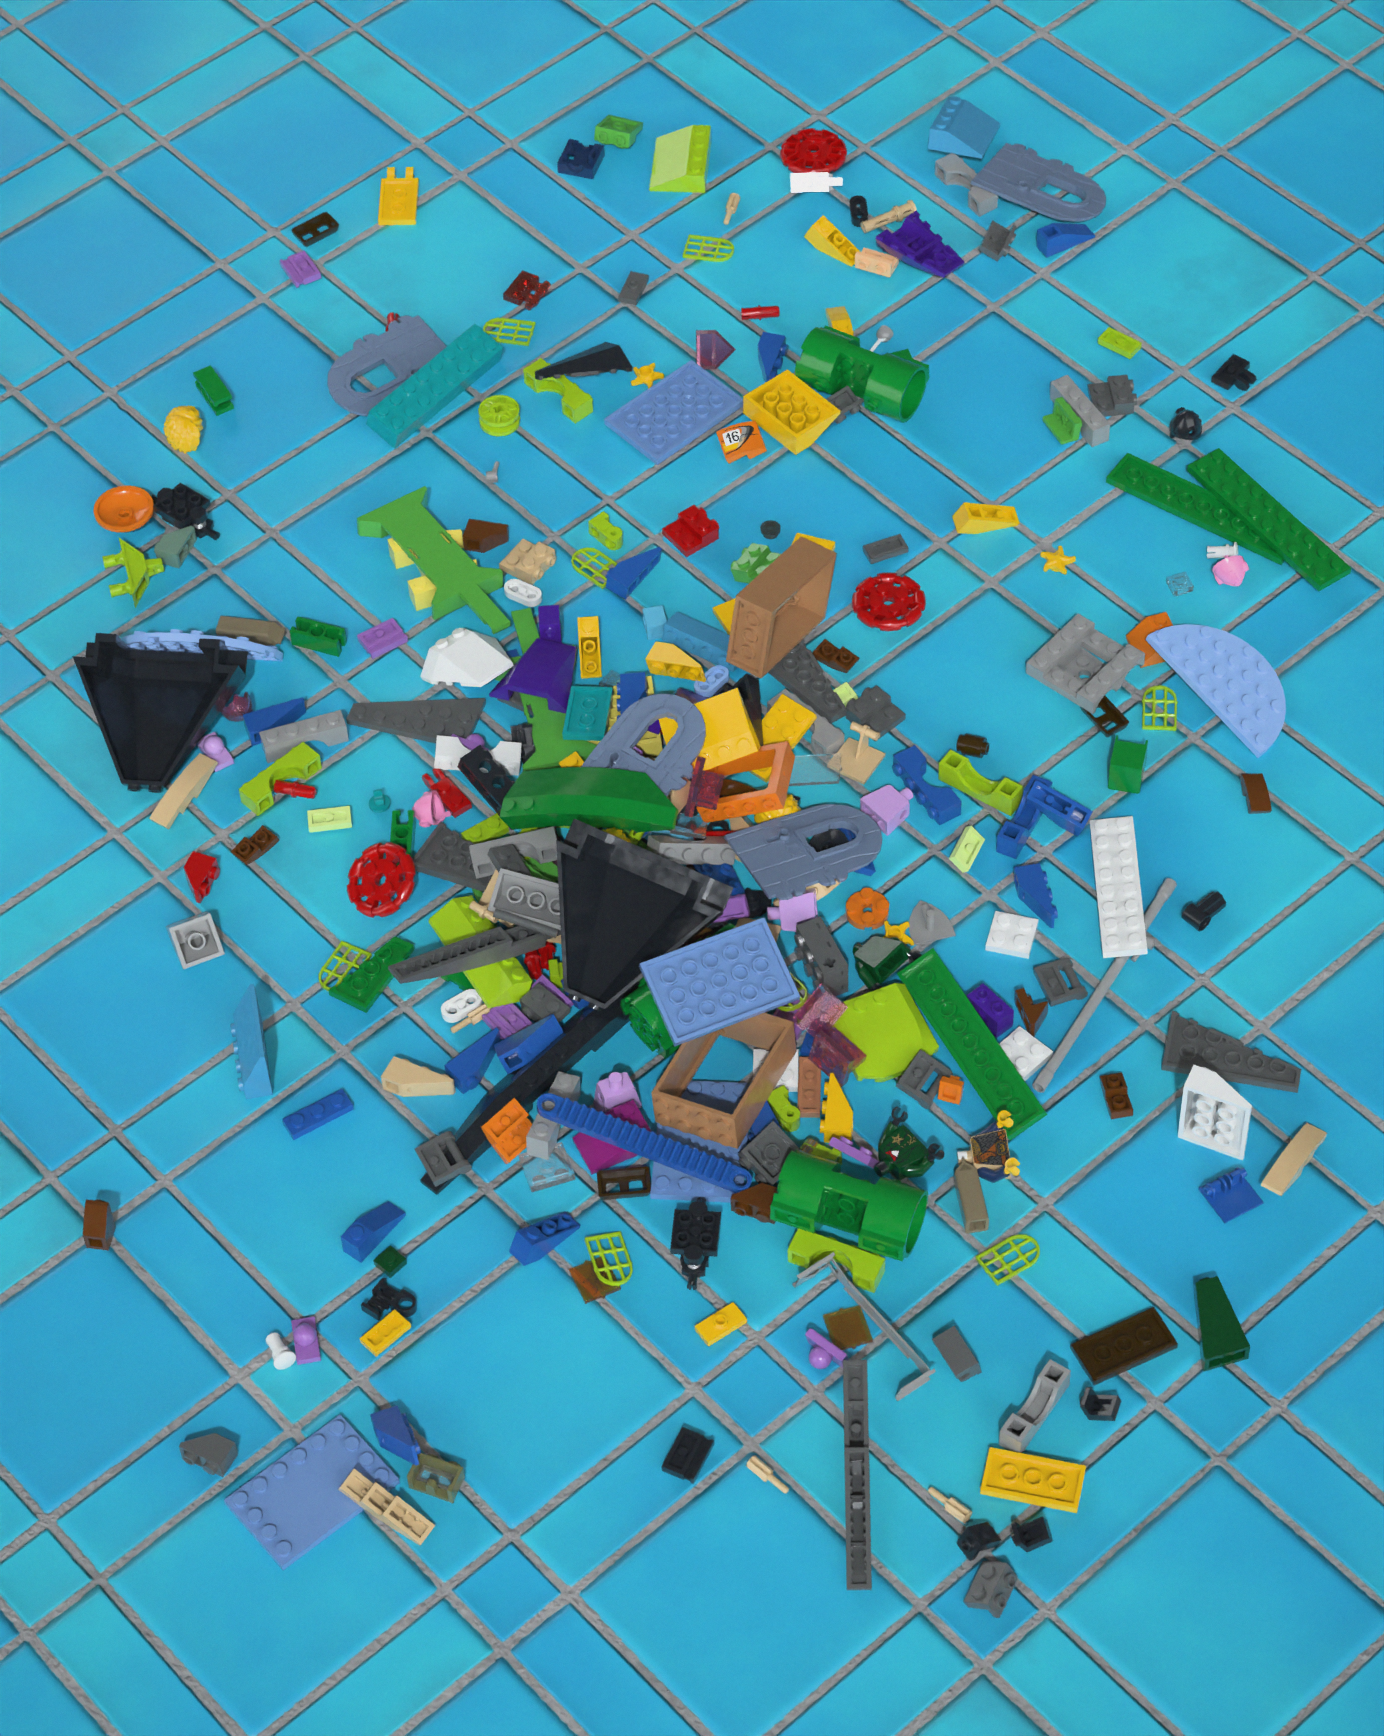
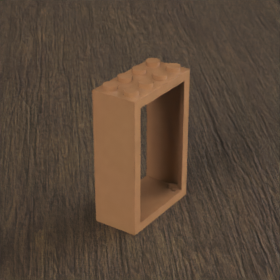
[726,537,836,678]
[651,1013,796,1149]

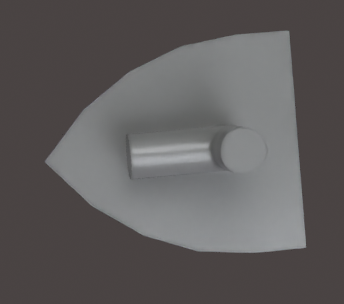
[909,900,956,945]

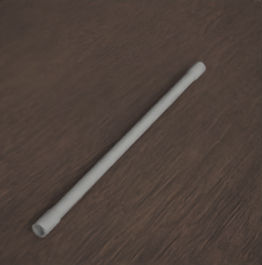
[1032,878,1177,1093]

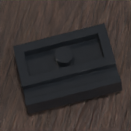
[662,1427,714,1484]

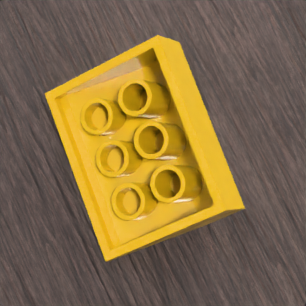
[743,369,840,455]
[658,687,761,775]

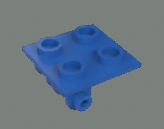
[693,863,746,896]
[1198,1168,1264,1224]

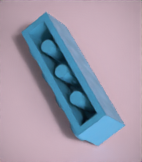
[662,612,738,672]

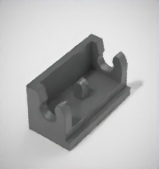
[932,1326,982,1382]

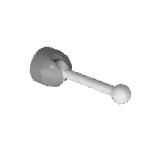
[869,325,894,352]

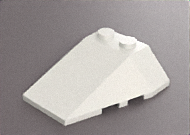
[420,628,514,687]

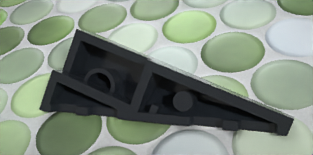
[535,342,632,380]
[713,673,763,746]

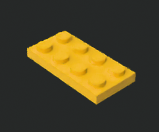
[748,694,817,783]
[980,1447,1086,1513]

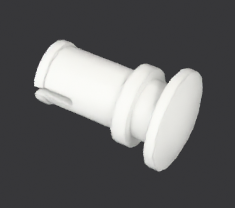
[1207,542,1239,559]
[265,1333,296,1370]

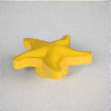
[631,363,664,389]
[1040,546,1076,575]
[883,921,914,946]

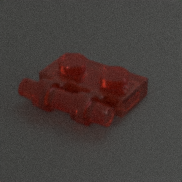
[503,270,551,311]

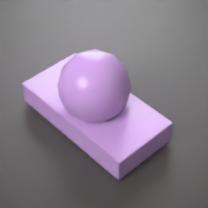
[197,732,234,772]

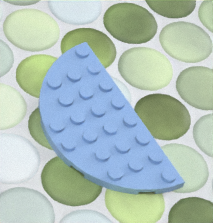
[1146,624,1286,758]
[121,629,283,662]

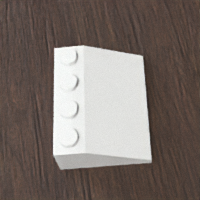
[1178,1065,1252,1161]

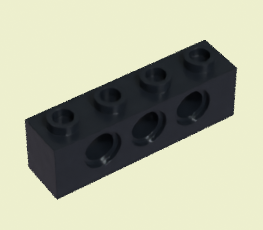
[457,745,515,830]

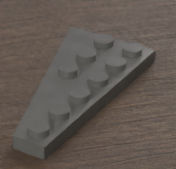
[768,639,847,724]
[346,698,486,743]
[412,822,493,892]
[1162,1010,1301,1093]

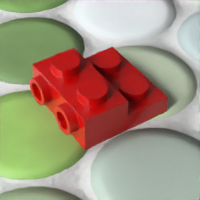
[662,505,719,557]

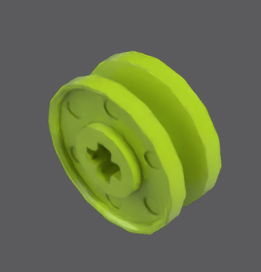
[478,395,520,437]

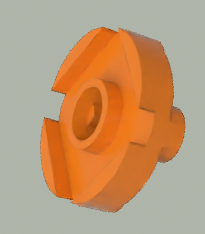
[845,887,889,930]

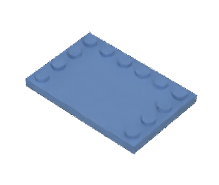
[604,360,743,465]
[639,917,800,1047]
[650,1080,751,1203]
[224,1415,400,1570]

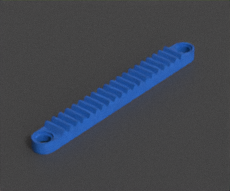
[537,1093,752,1193]

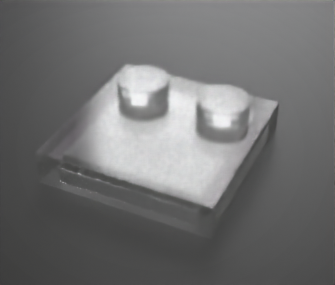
[518,1142,576,1193]

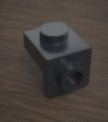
[1080,1387,1121,1421]
[1011,1516,1053,1553]
[957,1522,1002,1561]

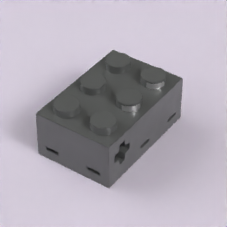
[794,916,848,1000]

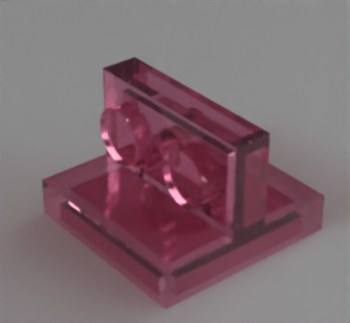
[684,756,725,818]
[793,983,848,1042]
[808,1027,867,1087]

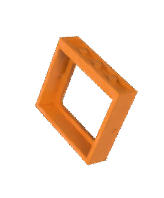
[696,741,795,823]

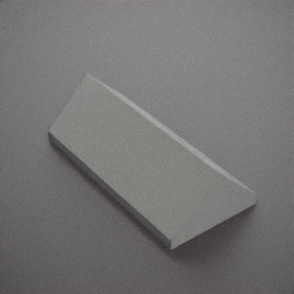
[488,868,561,930]

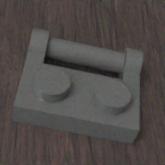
[1033,958,1088,1007]
[896,1049,953,1109]
[415,1131,472,1187]

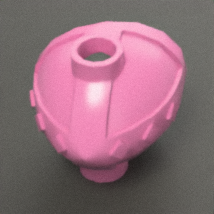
[1212,555,1250,586]
[412,790,452,828]

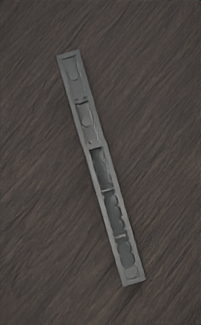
[388,926,561,984]
[843,1360,872,1590]

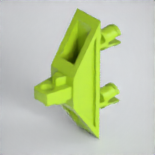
[102,538,164,608]

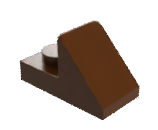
[1015,988,1049,1037]

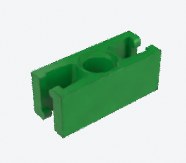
[193,365,234,416]
[289,617,347,657]
[390,810,416,866]

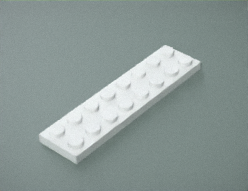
[1090,816,1148,958]

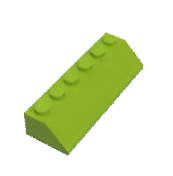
[428,895,532,1008]

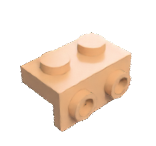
[855,247,899,278]

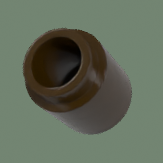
[957,733,990,758]

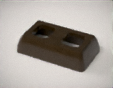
[291,212,339,247]
[1080,696,1129,738]
[597,1167,651,1200]

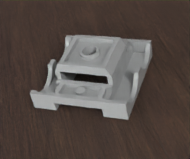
[1026,613,1145,714]

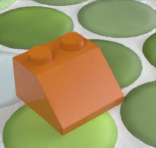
[1126,612,1173,668]

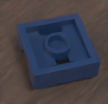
[557,139,605,179]

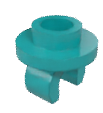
[369,789,390,813]

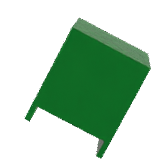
[1108,735,1148,794]

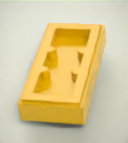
[694,1302,747,1347]
[359,1309,411,1357]

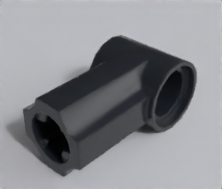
[1182,891,1226,932]

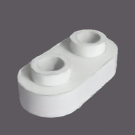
[504,579,542,607]
[441,989,483,1023]

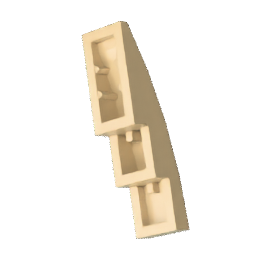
[149,753,218,830]
[1261,1123,1327,1196]
[338,1469,435,1545]

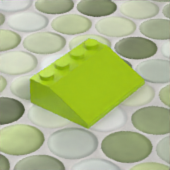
[649,125,712,193]

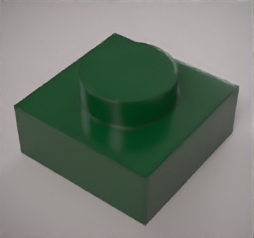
[373,1246,407,1278]

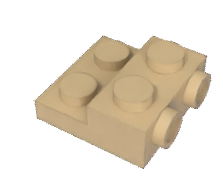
[499,539,556,585]

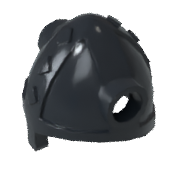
[1170,407,1202,440]

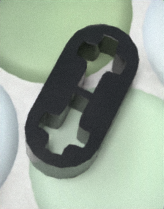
[850,196,868,227]

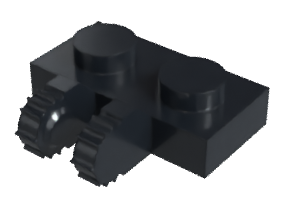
[1212,354,1257,391]

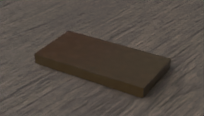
[1070,1307,1178,1386]

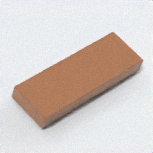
[797,1057,822,1118]

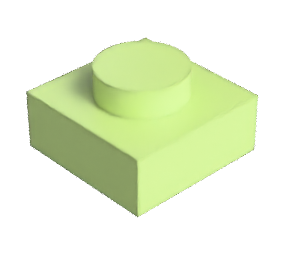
[833,682,858,707]

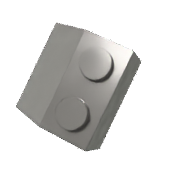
[166,911,225,970]

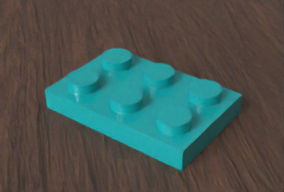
[562,686,614,741]

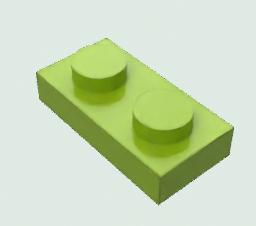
[1098,327,1142,359]
[461,813,509,844]

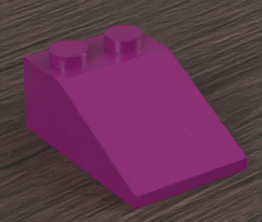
[572,1100,651,1175]

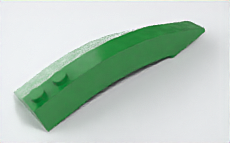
[500,767,678,833]

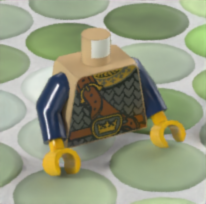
[957,1110,1020,1183]

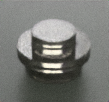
[760,520,781,539]

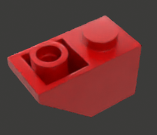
[184,851,220,903]

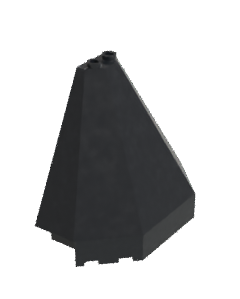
[73,633,248,793]
[556,819,733,1011]

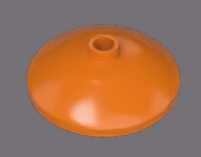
[93,485,154,532]

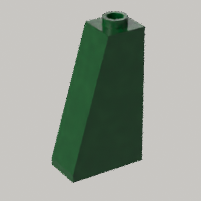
[1194,1276,1250,1372]

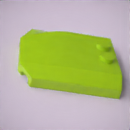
[823,983,939,1082]

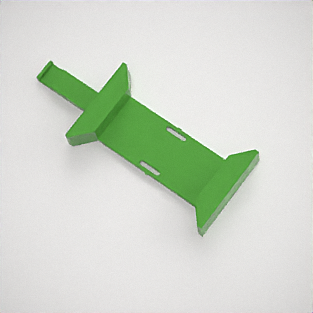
[357,486,510,634]
[495,608,597,771]

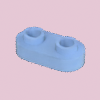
[694,665,729,698]

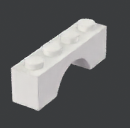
[434,735,521,776]

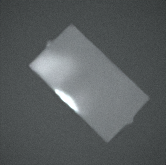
[789,753,842,786]
[670,813,708,839]

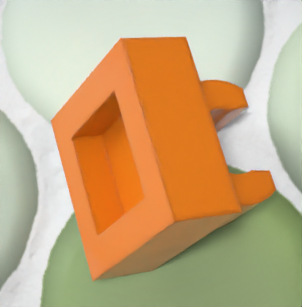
[938,1075,964,1105]

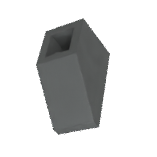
[179,1433,238,1477]

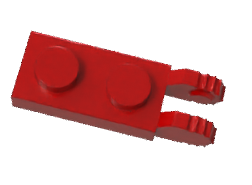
[422,768,472,818]

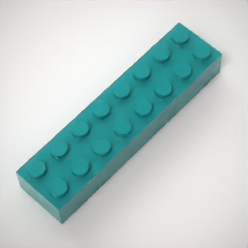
[366,324,503,449]

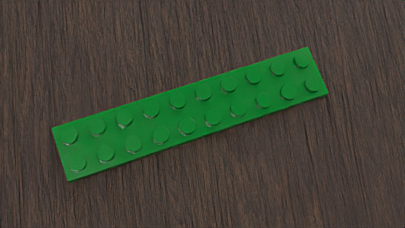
[1187,448,1351,591]
[1106,453,1285,565]
[897,948,1048,1141]

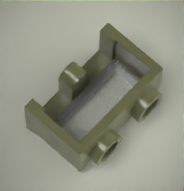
[407,1453,465,1503]

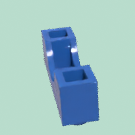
[892,745,962,825]
[996,775,1053,859]

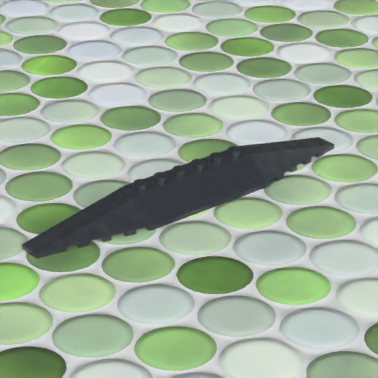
[420,982,640,1195]

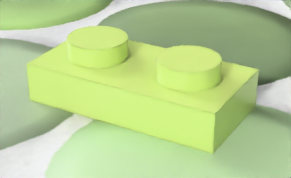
[307,806,352,833]
[949,826,985,873]

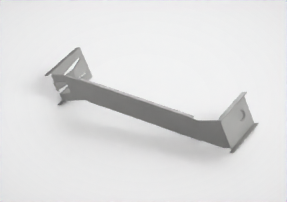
[792,1252,936,1401]

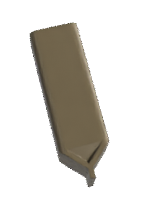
[216,616,286,646]
[954,1158,989,1233]

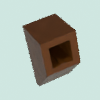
[463,519,509,553]
[731,1183,777,1224]
[83,1199,116,1251]

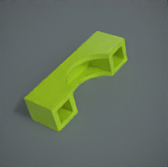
[523,358,593,424]
[239,742,322,816]
[938,749,1023,816]
[787,1228,885,1293]

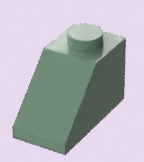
[154,526,197,568]

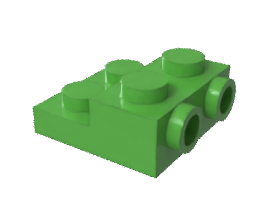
[594,115,643,149]
[731,543,781,584]

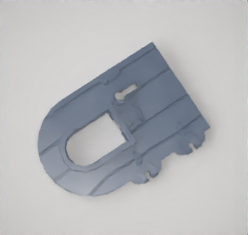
[971,143,1106,222]
[327,315,447,416]
[581,694,706,797]
[724,804,882,900]

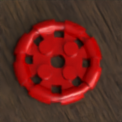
[780,128,847,173]
[852,572,926,631]
[347,842,416,918]

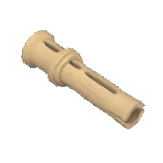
[860,200,917,234]

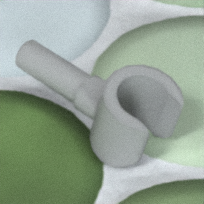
[486,461,500,483]
[1131,935,1155,962]

